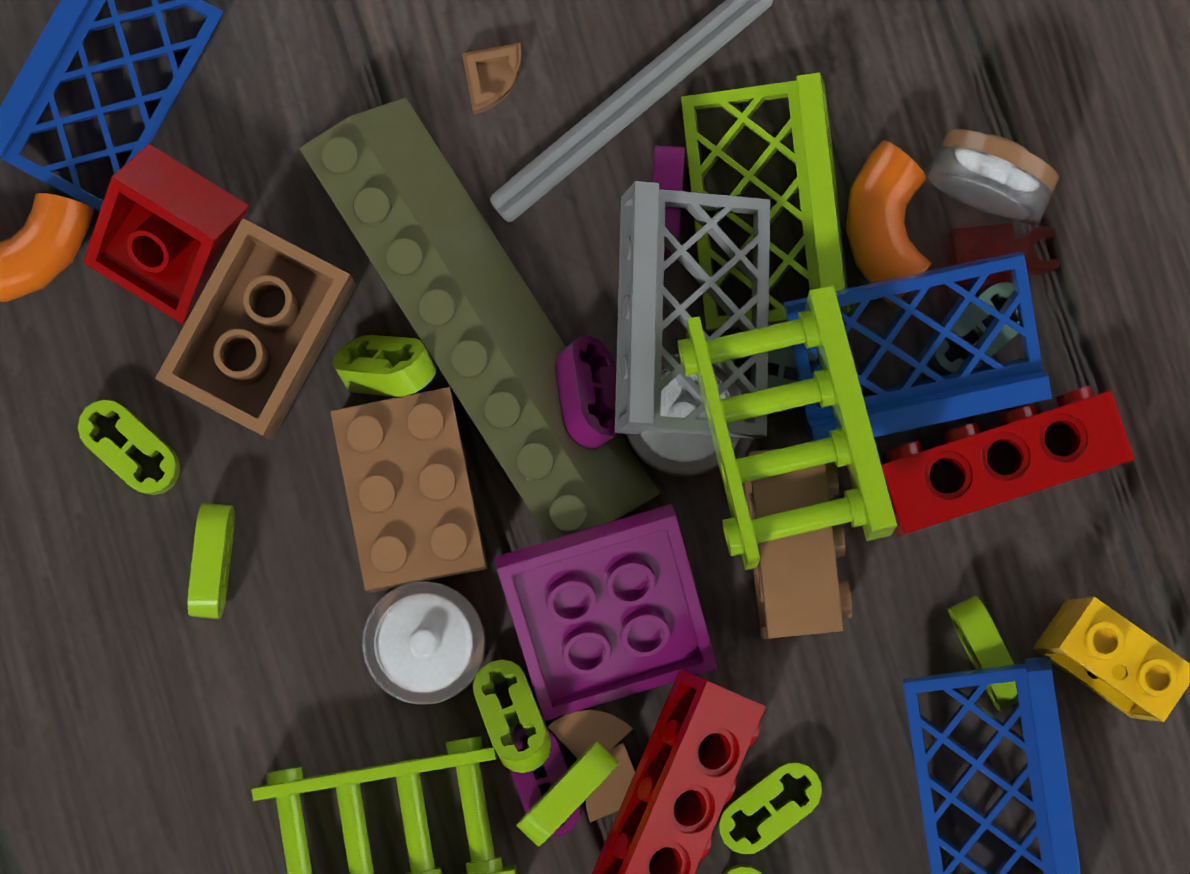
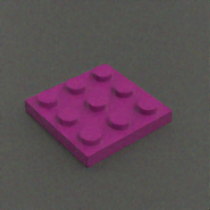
[494,504,717,721]

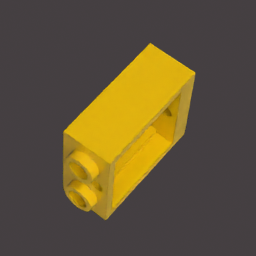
[1032,597,1190,722]

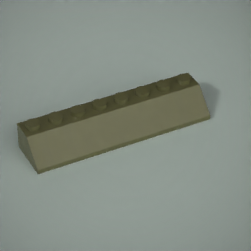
[299,97,660,541]

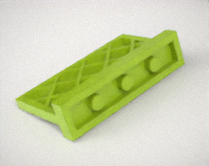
[681,72,851,332]

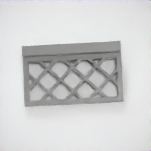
[615,181,770,439]

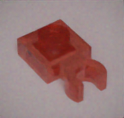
[950,223,1059,288]

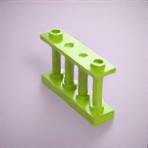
[677,285,897,570]
[251,736,518,874]

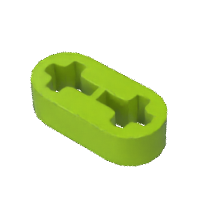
[332,335,436,397]
[78,400,181,495]
[188,503,235,620]
[948,595,1019,712]
[473,660,552,773]
[516,741,619,847]
[718,761,822,854]

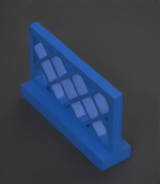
[0,0,224,213]
[783,251,1052,442]
[903,656,1081,874]

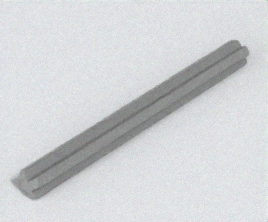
[490,0,773,222]

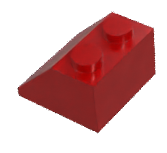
[83,144,249,324]

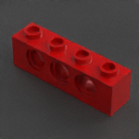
[881,386,1135,537]
[592,669,766,874]

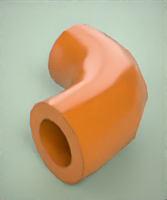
[845,140,932,307]
[0,193,94,302]

